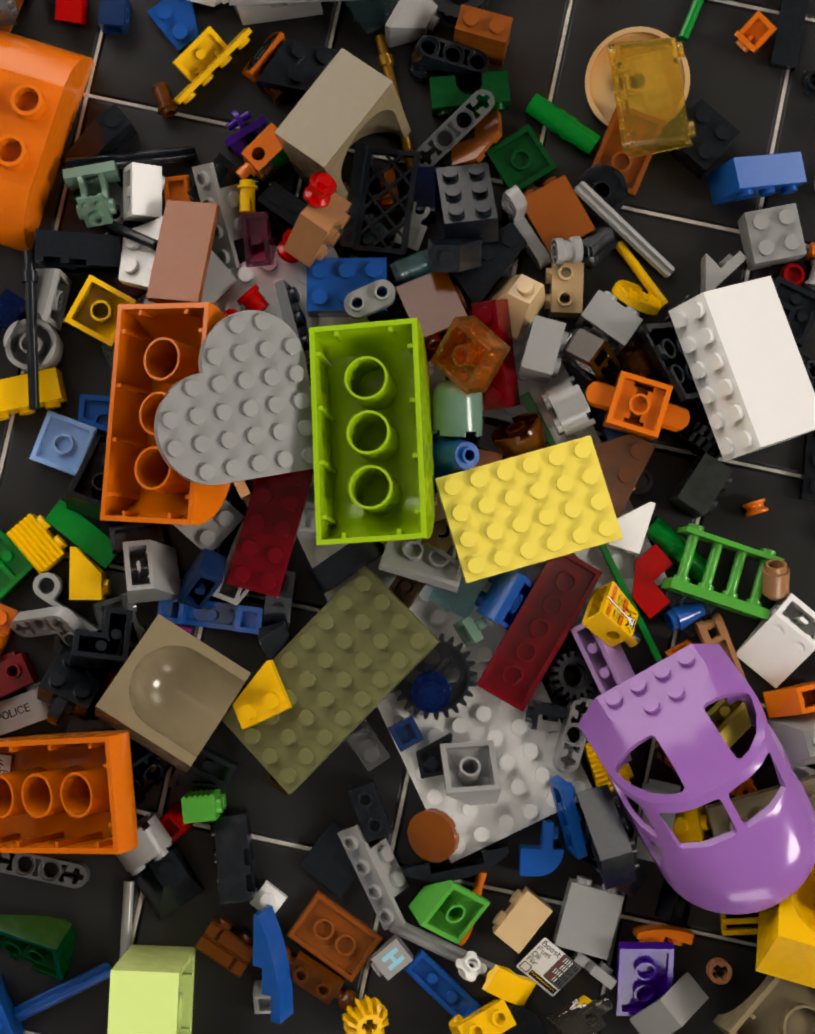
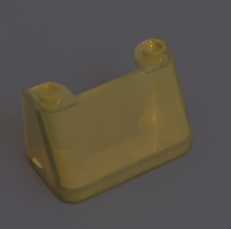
[608,37,696,159]

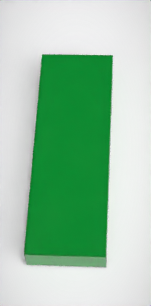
[45,499,119,569]

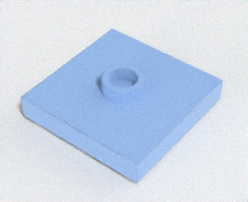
[29,410,99,476]

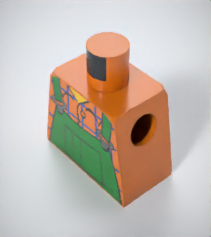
[235,122,290,181]

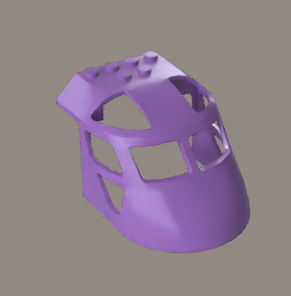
[578,644,815,915]

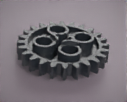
[393,633,477,720]

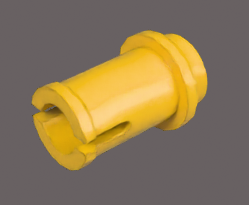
[237,179,258,214]

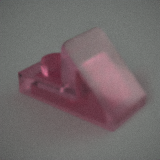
[240,211,277,268]

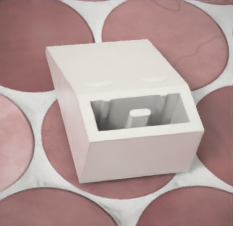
[736,593,815,688]

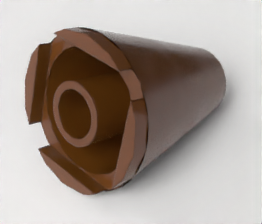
[491,413,547,459]

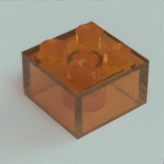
[431,315,511,394]

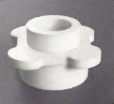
[455,951,487,982]

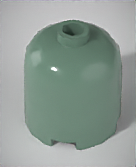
[431,375,483,437]

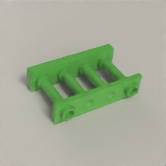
[661,523,785,620]

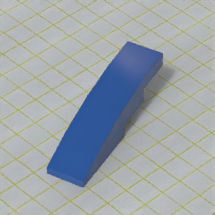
[253,904,293,1024]

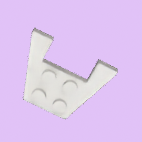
[118,216,163,291]

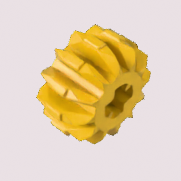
[342,994,389,1034]

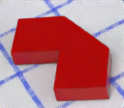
[632,544,673,619]

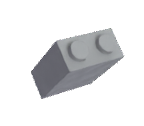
[552,875,624,960]

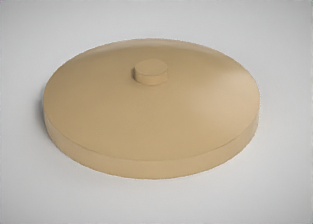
[585,26,690,127]

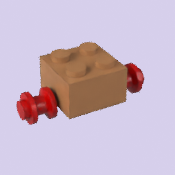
[277,172,352,268]

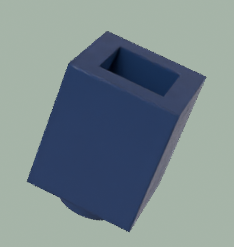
[98,0,131,35]

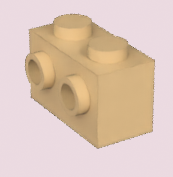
[544,261,584,318]

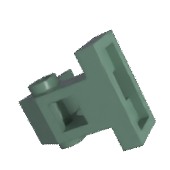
[62,160,121,228]

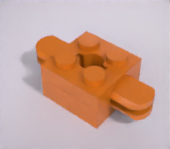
[584,370,690,441]

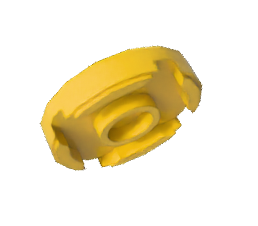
[611,280,662,315]

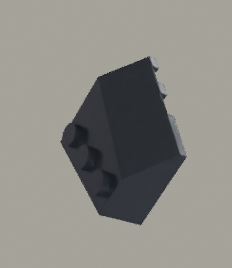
[636,322,701,407]

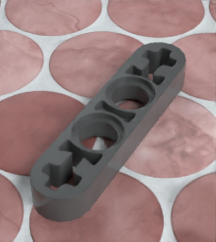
[416,89,495,169]
[0,853,90,888]

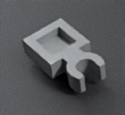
[572,951,617,990]

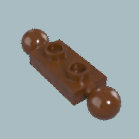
[285,945,359,1012]

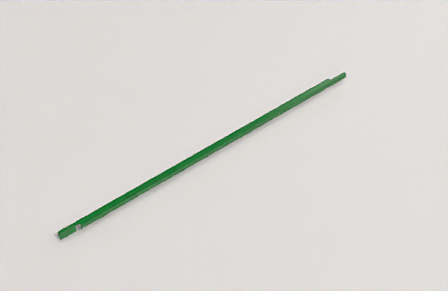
[520,392,663,663]

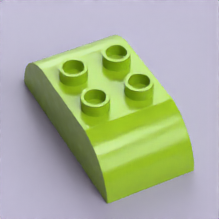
[309,318,435,546]

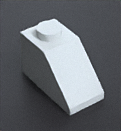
[606,502,656,555]

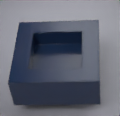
[388,715,424,752]

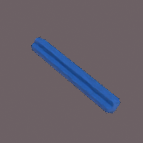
[13,962,113,1021]

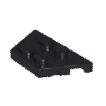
[256,38,337,96]

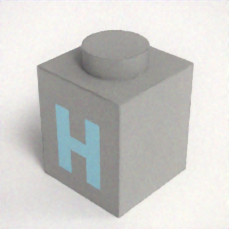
[371,934,413,980]

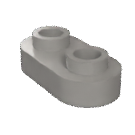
[344,279,396,319]

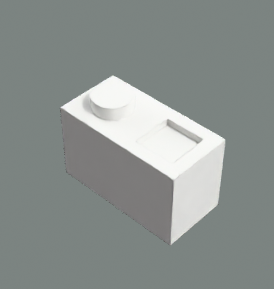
[123,162,165,223]

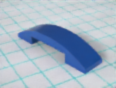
[157,599,264,634]

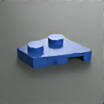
[147,0,199,54]

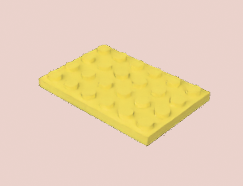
[435,435,623,584]

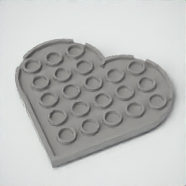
[154,310,314,485]

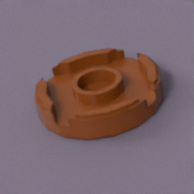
[407,808,459,862]

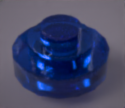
[411,671,451,713]

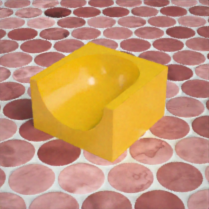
[755,864,815,989]

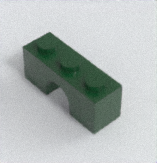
[429,70,510,119]

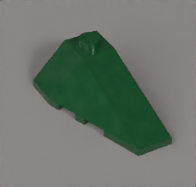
[0,914,76,981]

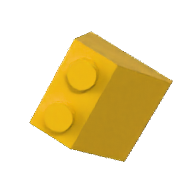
[64,274,137,347]

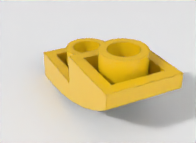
[482,964,537,1006]

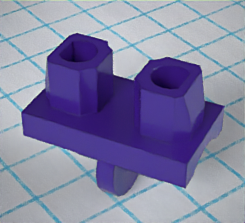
[223,110,268,157]

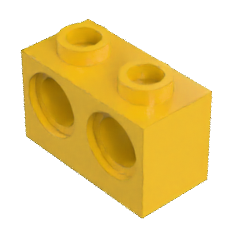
[449,999,517,1034]

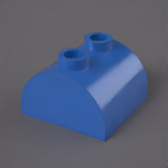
[474,570,533,630]

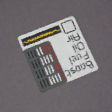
[516,937,582,997]

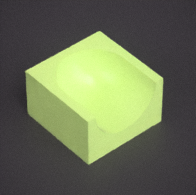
[107,945,196,1034]

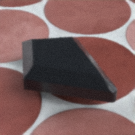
[416,733,453,779]

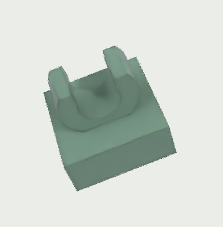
[453,615,489,648]

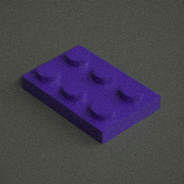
[615,942,675,1016]

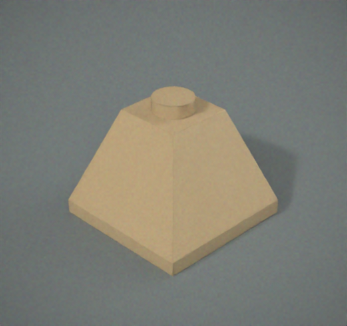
[485,274,546,341]

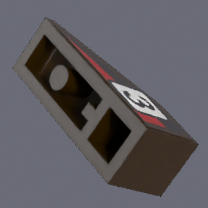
[564,328,626,386]

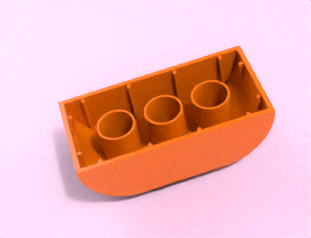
[0,30,94,252]
[100,302,231,525]
[0,730,139,854]

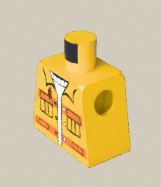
[582,580,642,647]

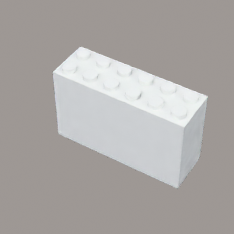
[668,276,815,462]

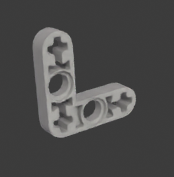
[500,185,552,270]
[10,606,88,647]
[553,697,594,773]

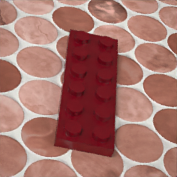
[226,469,314,598]
[477,554,603,712]

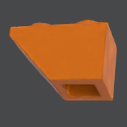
[762,681,815,718]

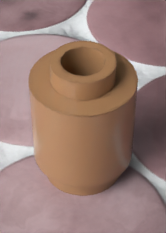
[762,559,790,601]

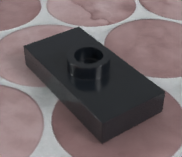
[109,522,166,555]

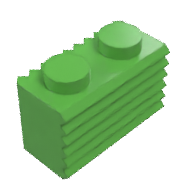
[181,788,227,824]

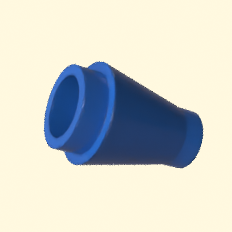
[664,601,706,632]

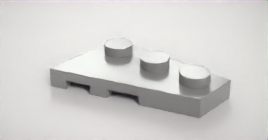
[379,539,462,593]

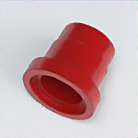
[237,284,270,311]

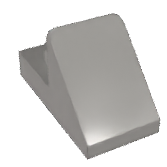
[700,251,747,293]

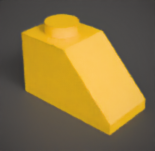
[69,547,111,600]

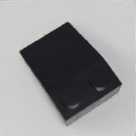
[66,430,119,526]

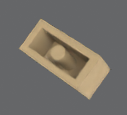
[492,886,553,954]

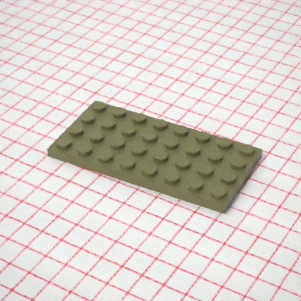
[222,565,440,794]

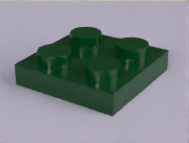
[485,124,557,191]

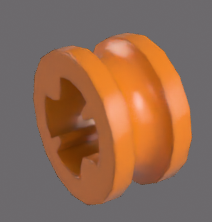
[742,498,769,517]

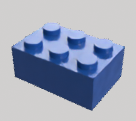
[306,257,387,318]

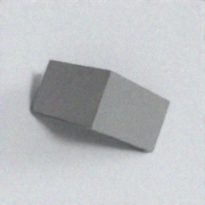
[630,972,709,1034]

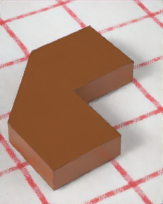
[451,110,502,166]

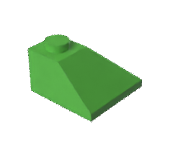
[408,880,490,944]

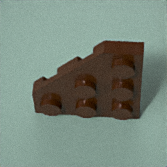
[594,434,656,517]

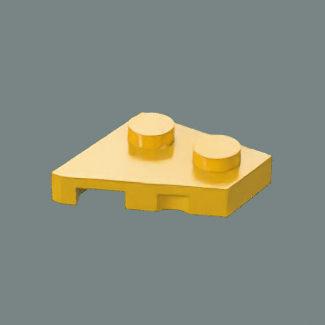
[232,660,292,730]

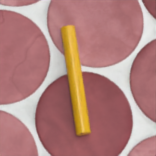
[615,240,669,309]

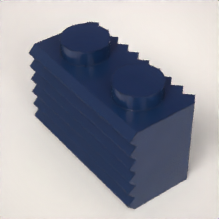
[178,548,227,609]

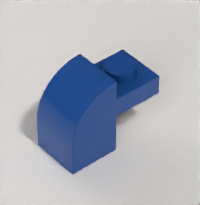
[518,818,564,876]

